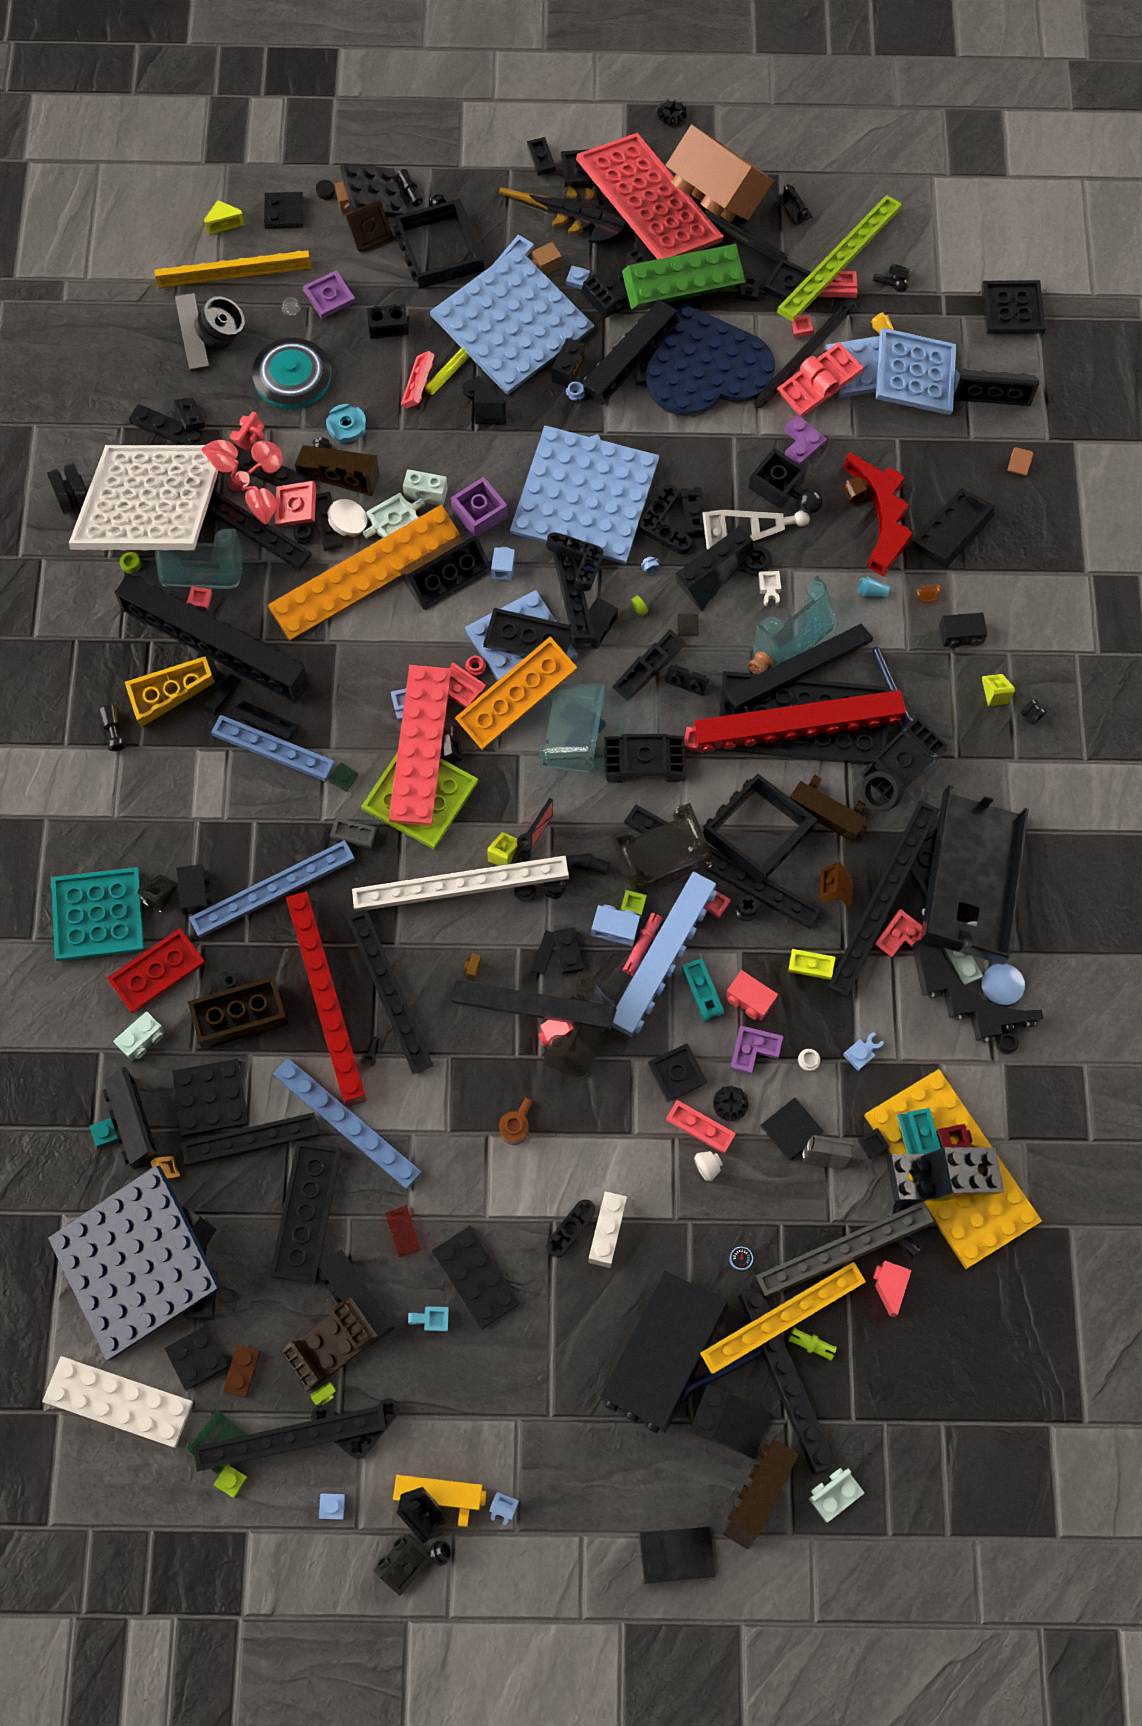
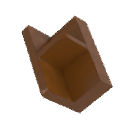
[819,861,853,907]

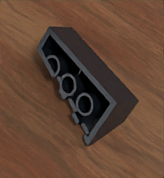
[675,525,754,612]

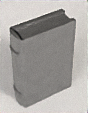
[802,1135,853,1170]

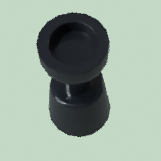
[97,705,127,752]

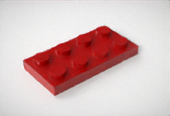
[107,928,206,1014]

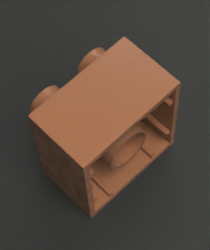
[665,124,774,222]

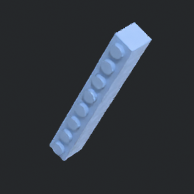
[612,872,717,1037]

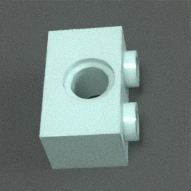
[403,469,448,506]

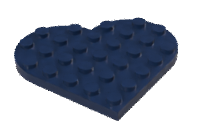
[646,303,775,416]

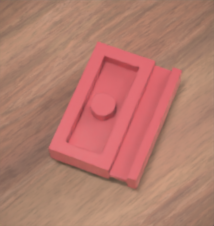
[818,271,858,298]
[448,662,486,709]

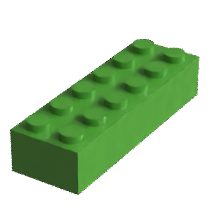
[622,244,745,310]

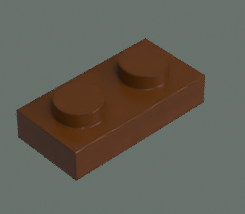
[223,1345,261,1398]

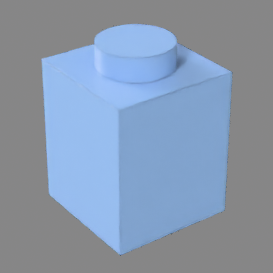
[491,547,515,581]

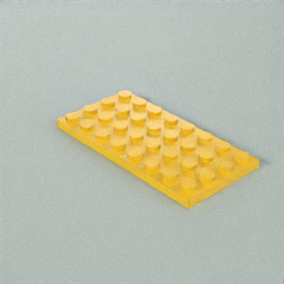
[864,1069,1042,1269]

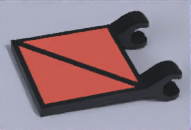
[517,797,553,862]

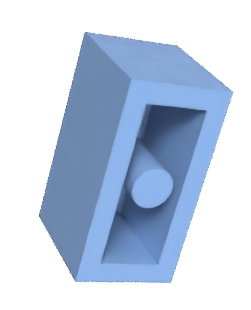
[591,905,640,947]

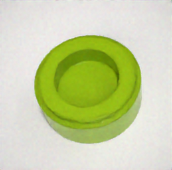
[120,552,141,574]
[630,595,649,616]

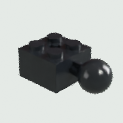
[748,448,823,514]

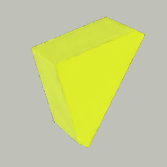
[204,200,244,235]
[982,674,1015,707]
[487,832,521,866]

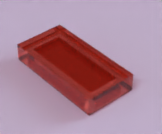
[385,1205,421,1257]

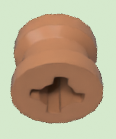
[748,651,774,674]

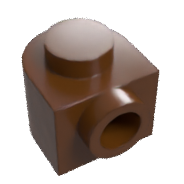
[842,477,869,504]

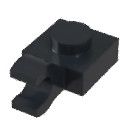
[442,723,463,763]

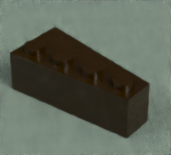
[295,445,380,496]
[723,1439,799,1549]

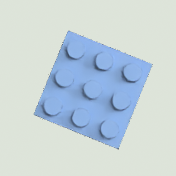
[825,336,880,398]

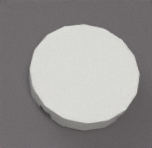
[328,499,368,537]

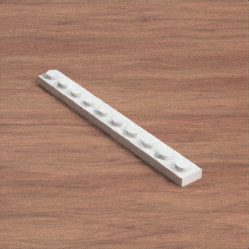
[352,856,569,912]

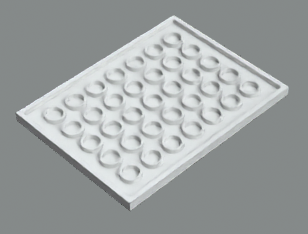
[69,445,218,551]

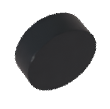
[316,180,335,200]

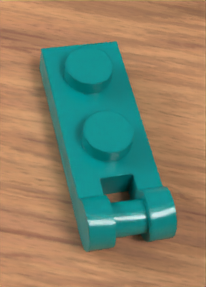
[681,958,725,1022]

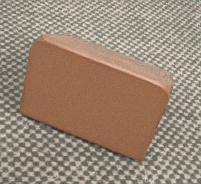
[1007,447,1033,476]

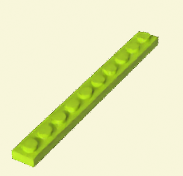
[777,195,902,322]

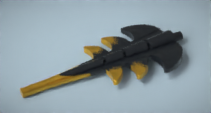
[499,186,631,244]

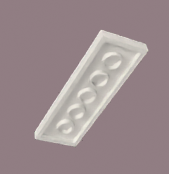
[42,1356,193,1448]

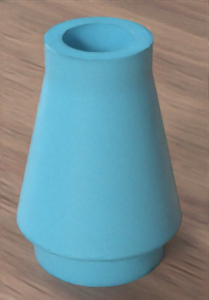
[858,576,890,597]

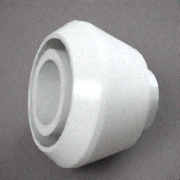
[694,1151,723,1181]

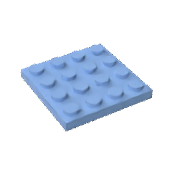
[876,328,956,415]
[465,590,578,681]

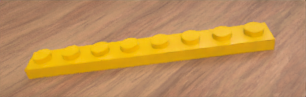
[154,250,311,288]
[700,1262,866,1374]

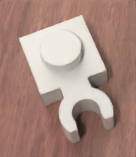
[758,571,781,606]

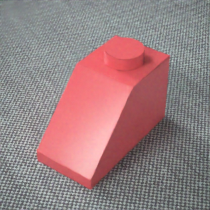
[538,1020,574,1051]
[873,1261,911,1317]

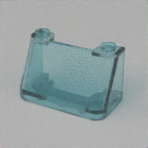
[154,529,243,589]
[752,576,836,667]
[539,682,606,773]

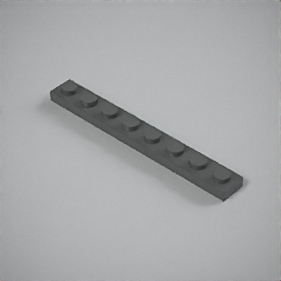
[756,1201,934,1298]

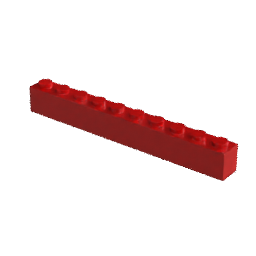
[693,690,906,753]
[286,891,367,1107]

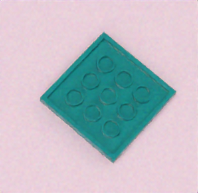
[51,867,144,962]

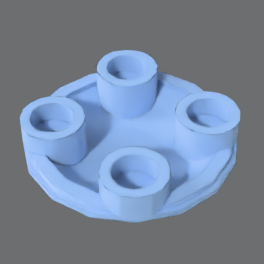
[982,964,1025,1005]

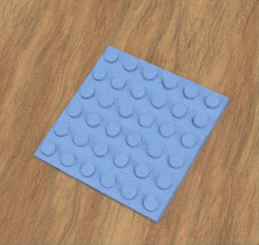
[430,247,594,395]
[510,425,659,565]

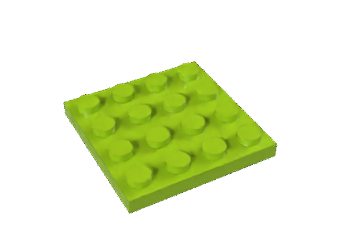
[361,752,478,850]

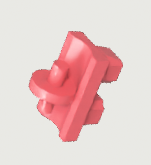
[230,412,265,451]

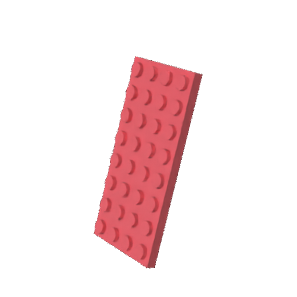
[576,133,724,260]

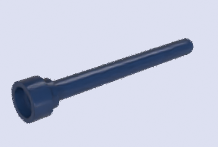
[872,647,914,730]
[680,1347,762,1404]

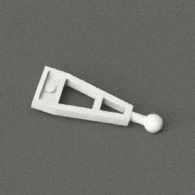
[702,510,810,550]

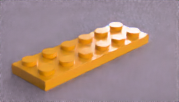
[455,637,578,750]

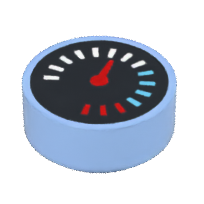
[729,1247,753,1271]

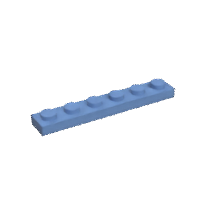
[211,715,335,782]

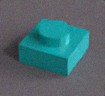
[89,1118,118,1148]

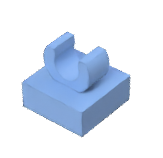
[489,1492,519,1525]

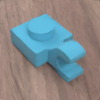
[408,1307,449,1332]

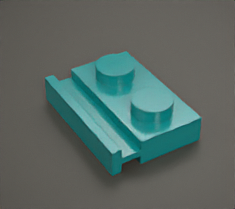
[897,1107,941,1154]

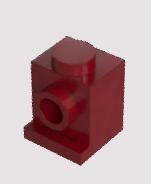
[936,1124,972,1148]

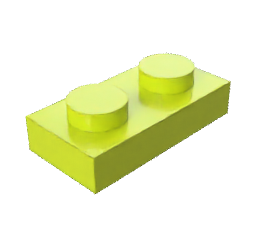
[788,949,835,980]

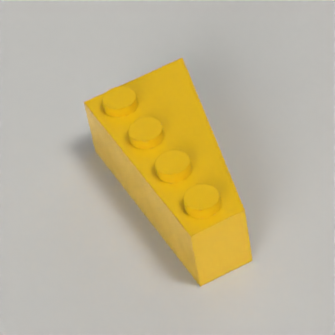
[125,656,215,727]

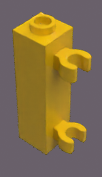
[393,1475,486,1527]

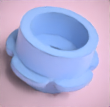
[566,381,585,401]
[641,557,660,575]

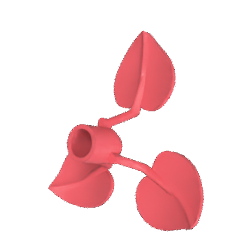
[201,440,283,525]

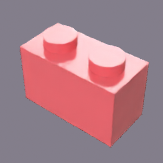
[725,970,778,1021]

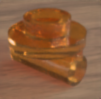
[917,584,940,603]

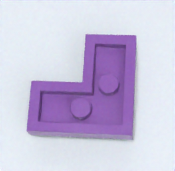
[784,415,827,465]
[730,1025,783,1074]

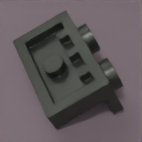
[374,1533,432,1596]

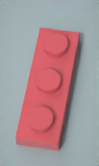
[401,351,434,409]
[666,1100,736,1154]

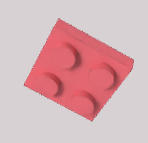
[275,481,316,527]

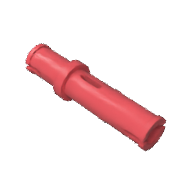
[622,913,663,976]

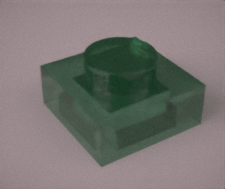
[328,763,359,792]

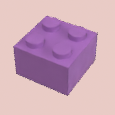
[451,477,508,537]

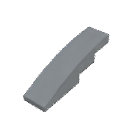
[175,293,209,371]

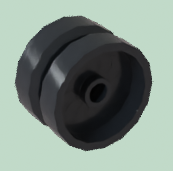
[194,296,245,349]
[47,463,88,515]

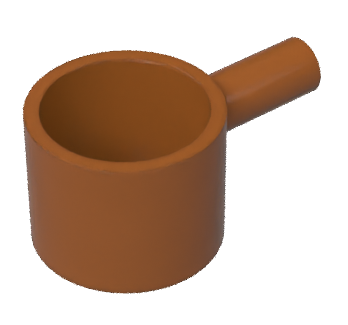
[499,1098,533,1145]

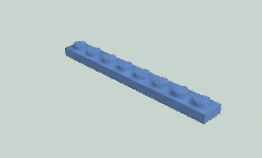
[189,840,355,938]
[273,1058,422,1190]

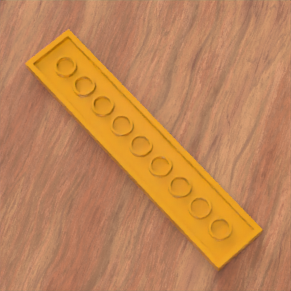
[268,504,460,641]

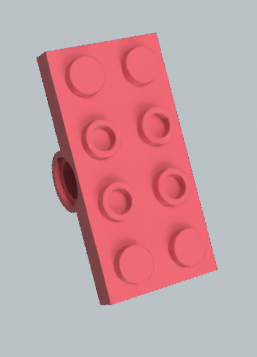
[777,342,864,417]

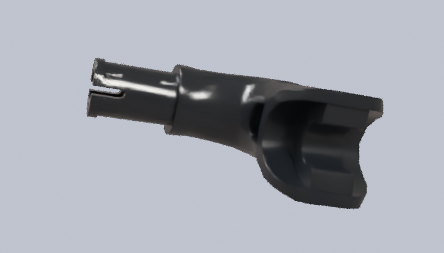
[544,853,610,899]

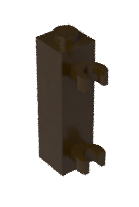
[790,775,867,843]

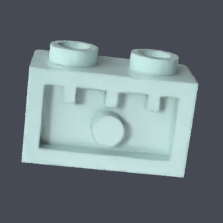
[113,1011,166,1061]
[809,1468,864,1523]

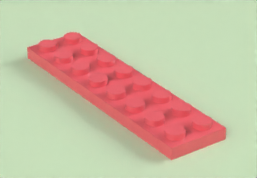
[389,665,451,826]

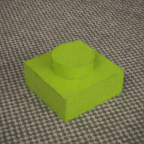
[620,890,647,918]
[310,1381,336,1405]
[214,1465,248,1498]

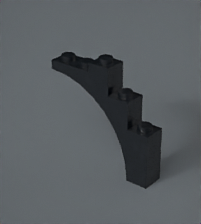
[912,940,1043,1043]

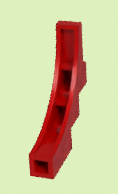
[843,452,913,577]

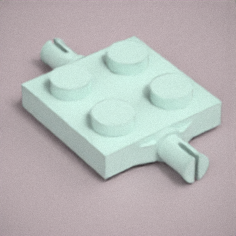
[362,493,425,539]

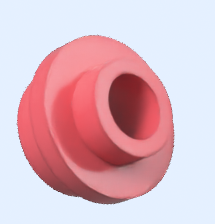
[465,655,486,676]

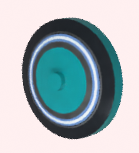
[252,338,331,409]

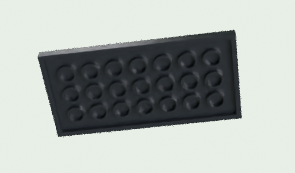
[716,671,889,765]

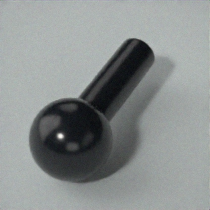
[873,274,908,292]

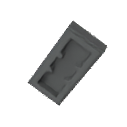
[330,817,377,849]

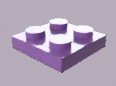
[302,270,356,319]

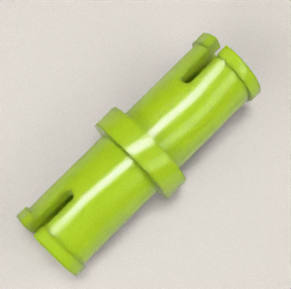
[788,1327,837,1361]

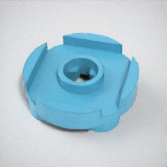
[326,404,366,444]

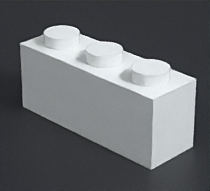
[588,1191,627,1268]

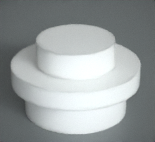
[798,1049,820,1071]

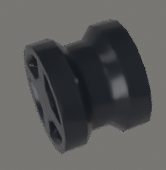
[1020,699,1047,725]

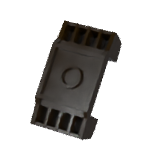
[281,1298,378,1391]

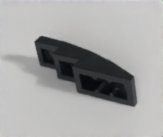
[612,629,686,701]

